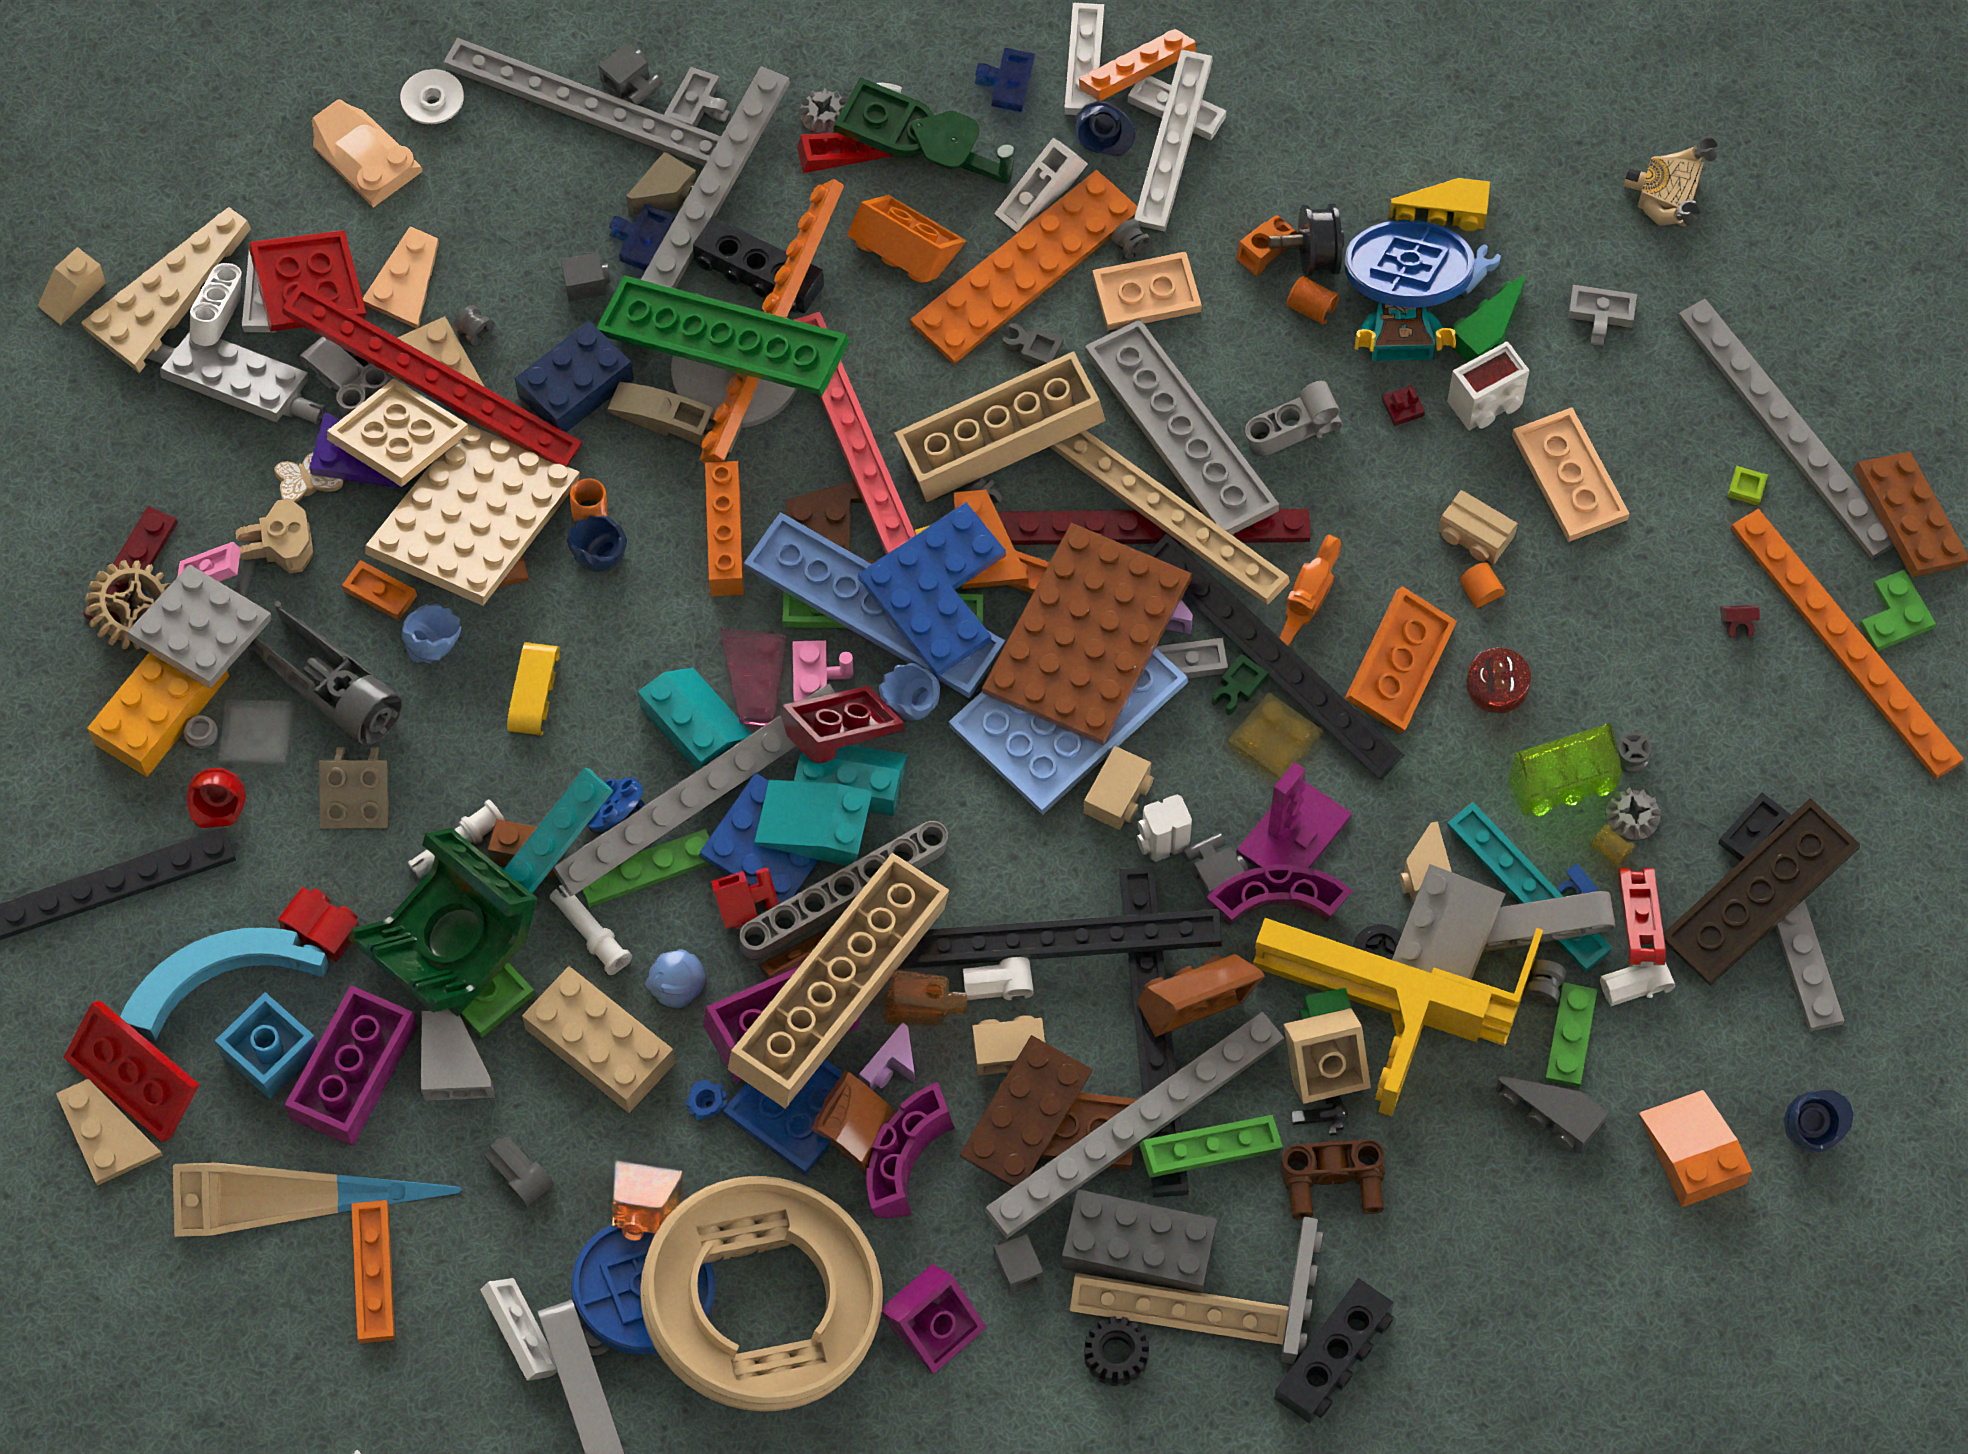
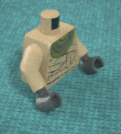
[1624,136,1718,226]

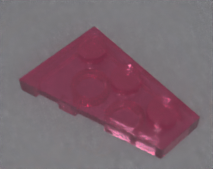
[721,628,787,726]

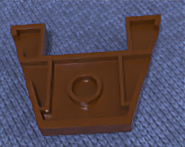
[786,480,877,564]

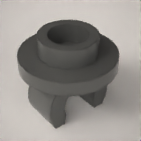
[967,478,1002,503]

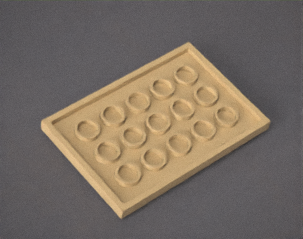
[365,423,580,606]

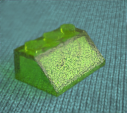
[1508,723,1622,816]

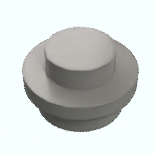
[184,715,218,749]

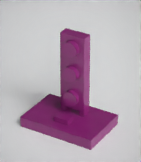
[1236,762,1352,869]

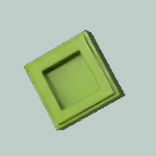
[1727,466,1768,506]

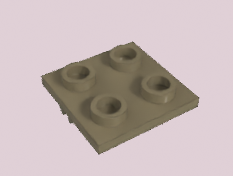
[319,747,389,829]

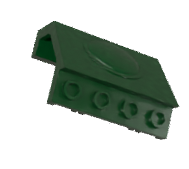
[349,828,537,1017]

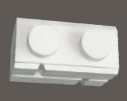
[1137,794,1192,862]

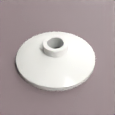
[400,69,464,124]

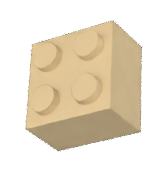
[1284,1008,1371,1104]

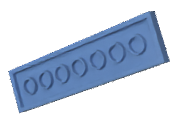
[744,512,1005,698]

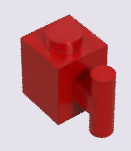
[711,868,779,929]

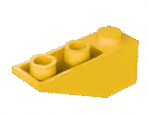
[1389,178,1490,231]

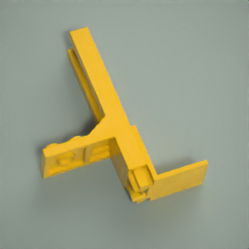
[1253,918,1543,1117]

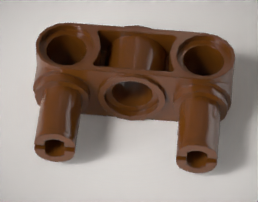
[1280,1139,1385,1220]

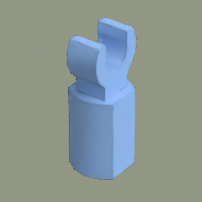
[1461,244,1501,297]

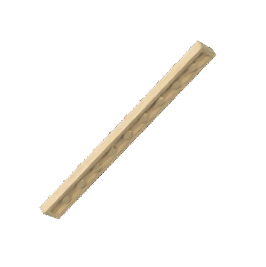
[1050,430,1290,605]

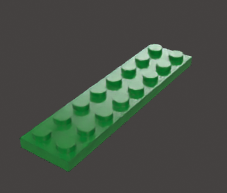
[597,275,850,396]

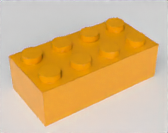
[87,652,229,777]

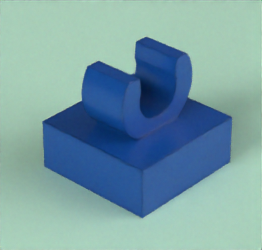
[1558,863,1599,895]

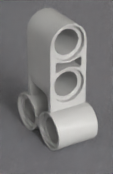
[299,336,391,418]
[1245,381,1343,456]

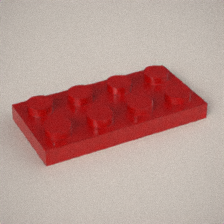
[63,1000,200,1142]

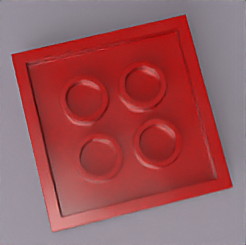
[249,230,366,332]

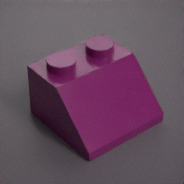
[881,1264,987,1374]

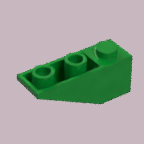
[1451,275,1525,370]

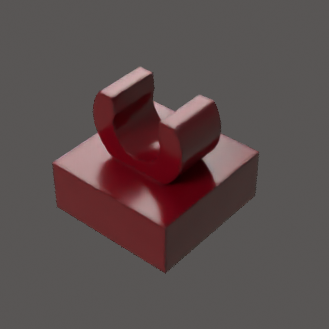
[1382,385,1425,426]
[1720,605,1760,637]

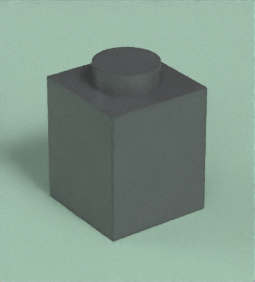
[560,252,611,301]
[994,1234,1043,1295]

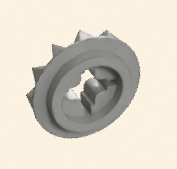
[799,87,847,133]
[1606,787,1661,840]

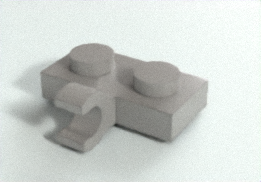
[664,67,730,127]
[1568,285,1637,346]

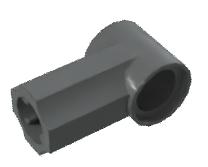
[485,1136,554,1208]

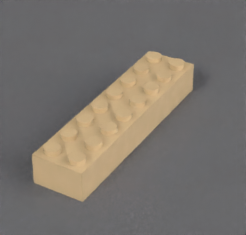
[728,853,949,1109]

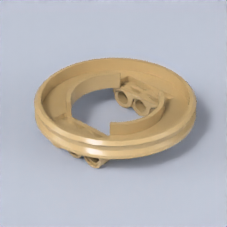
[640,1176,883,1411]

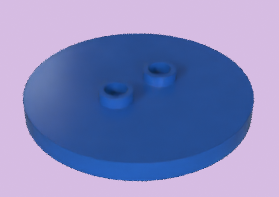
[1345,220,1474,308]
[571,1218,715,1355]

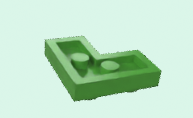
[1860,570,1936,652]

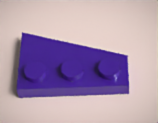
[309,412,409,489]

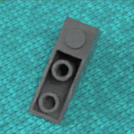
[1496,1076,1609,1154]

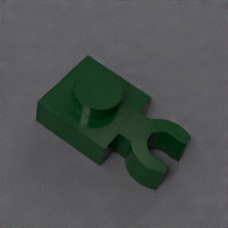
[1212,654,1268,715]

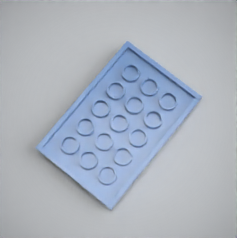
[948,648,1188,815]

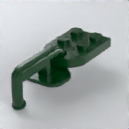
[834,77,1015,184]

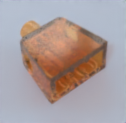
[885,970,967,1026]
[612,1161,683,1240]

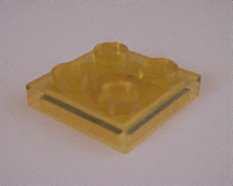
[1228,693,1323,780]

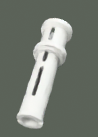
[408,799,505,880]
[550,885,632,975]

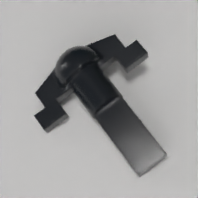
[1292,1095,1348,1136]

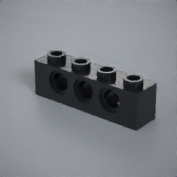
[693,216,824,314]
[1274,1278,1394,1424]

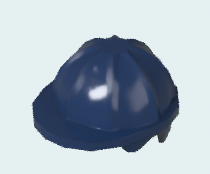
[1074,101,1136,156]
[1784,1090,1854,1153]

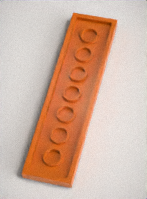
[910,170,1138,365]

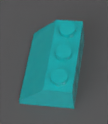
[638,668,752,771]
[794,745,908,816]

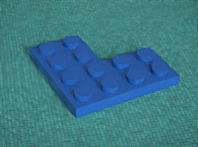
[858,502,1006,677]

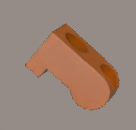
[1236,215,1298,277]

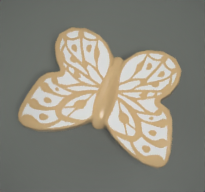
[274,452,343,503]

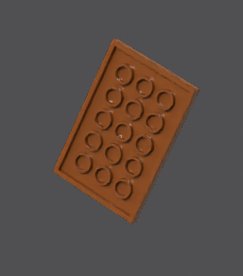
[982,523,1192,746]

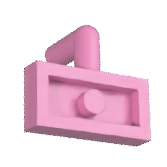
[177,542,241,582]
[793,640,854,702]

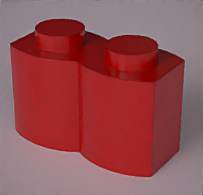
[278,887,359,963]

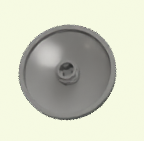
[671,355,797,428]

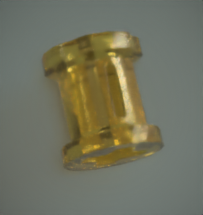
[1589,823,1636,869]

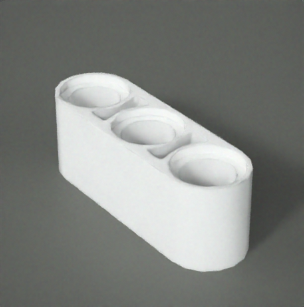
[190,263,242,346]

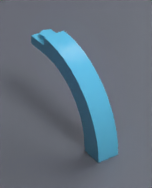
[120,927,329,1041]

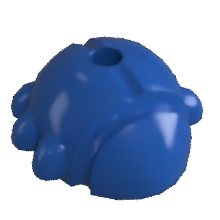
[685,1080,727,1121]

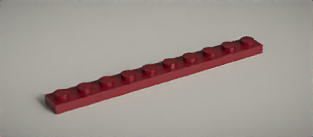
[997,509,1310,545]

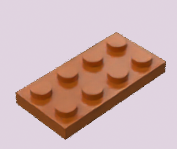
[1344,586,1457,734]

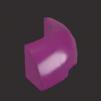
[1206,864,1353,926]
[866,1082,955,1219]

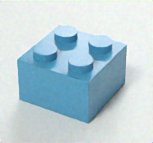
[215,992,318,1099]

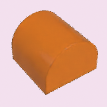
[1459,562,1506,608]

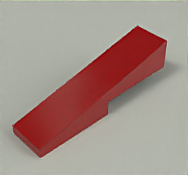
[797,133,893,173]

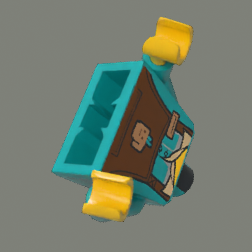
[1354,303,1456,361]

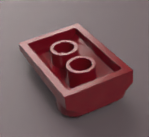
[781,686,907,763]

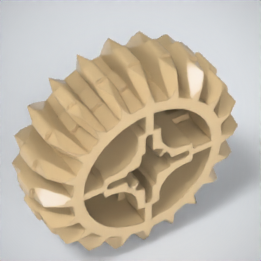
[85,560,171,650]

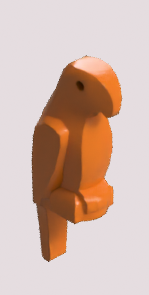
[1279,535,1342,646]

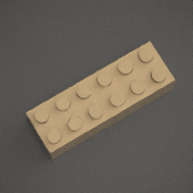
[895,351,1106,503]

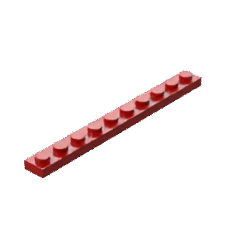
[282,283,582,467]

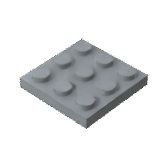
[127,564,271,689]

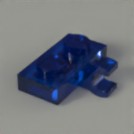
[975,48,1035,112]
[609,204,675,271]

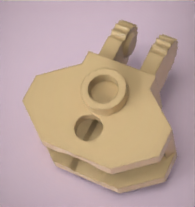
[236,499,314,574]

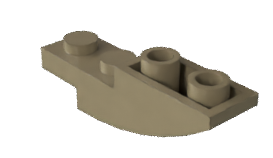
[607,382,742,458]

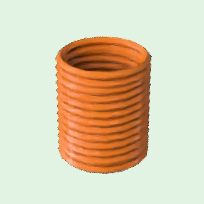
[1287,276,1339,325]
[570,479,608,521]

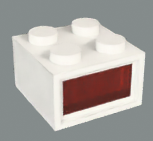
[1447,341,1530,430]

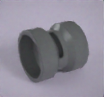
[1524,960,1567,1007]

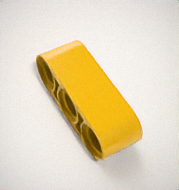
[507,642,559,736]

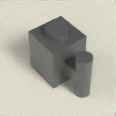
[598,43,663,105]
[1182,833,1249,898]

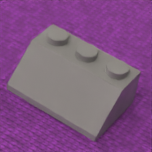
[1392,864,1505,980]

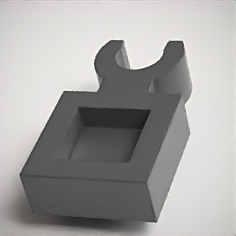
[1002,323,1064,366]

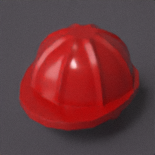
[186,768,246,828]

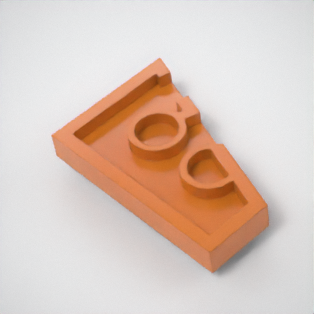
[954,489,1029,589]

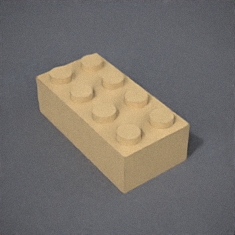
[522,966,676,1113]

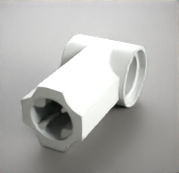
[963,957,1034,1000]
[1600,962,1675,1006]

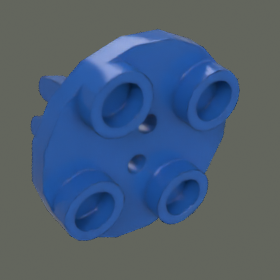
[587,777,645,832]

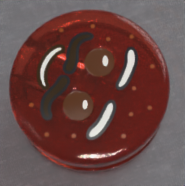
[1467,647,1531,713]

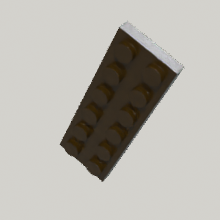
[1663,798,1860,986]

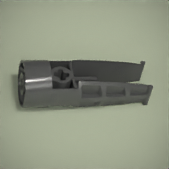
[247,601,403,746]

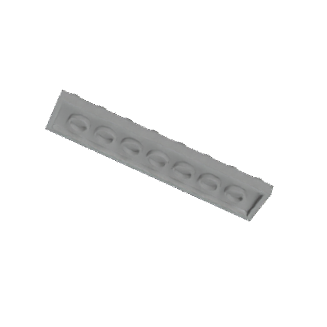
[1085,319,1279,535]

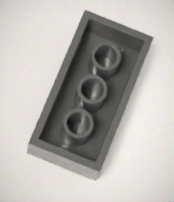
[1062,1189,1217,1293]

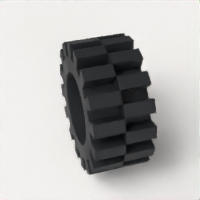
[1084,1316,1149,1386]

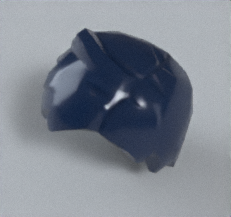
[566,515,627,572]

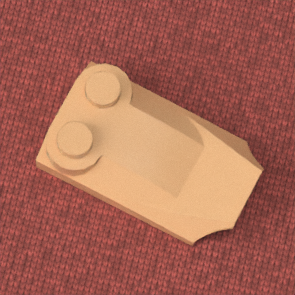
[311,99,422,208]

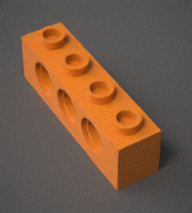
[705,461,744,596]

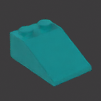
[754,780,872,866]

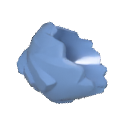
[402,603,462,664]
[879,663,940,721]
[645,949,706,1009]

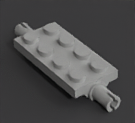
[145,332,326,425]

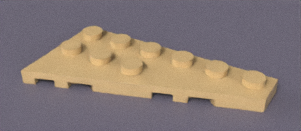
[81,207,251,373]

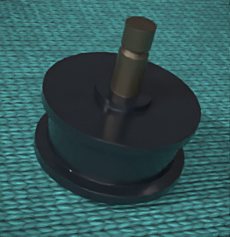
[1268,203,1344,276]

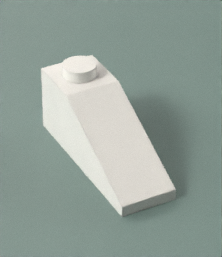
[994,138,1088,233]

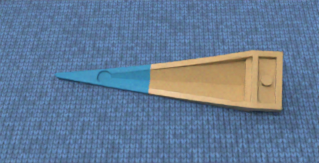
[173,1162,462,1237]

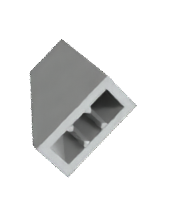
[421,1009,495,1101]

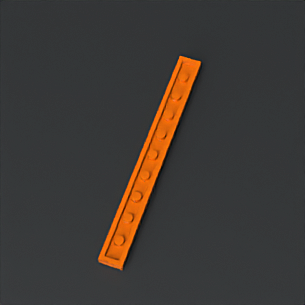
[699,179,844,463]
[1731,508,1964,780]

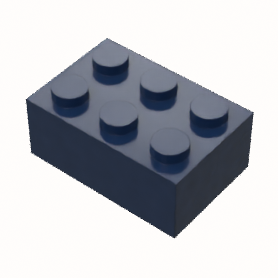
[514,320,634,432]

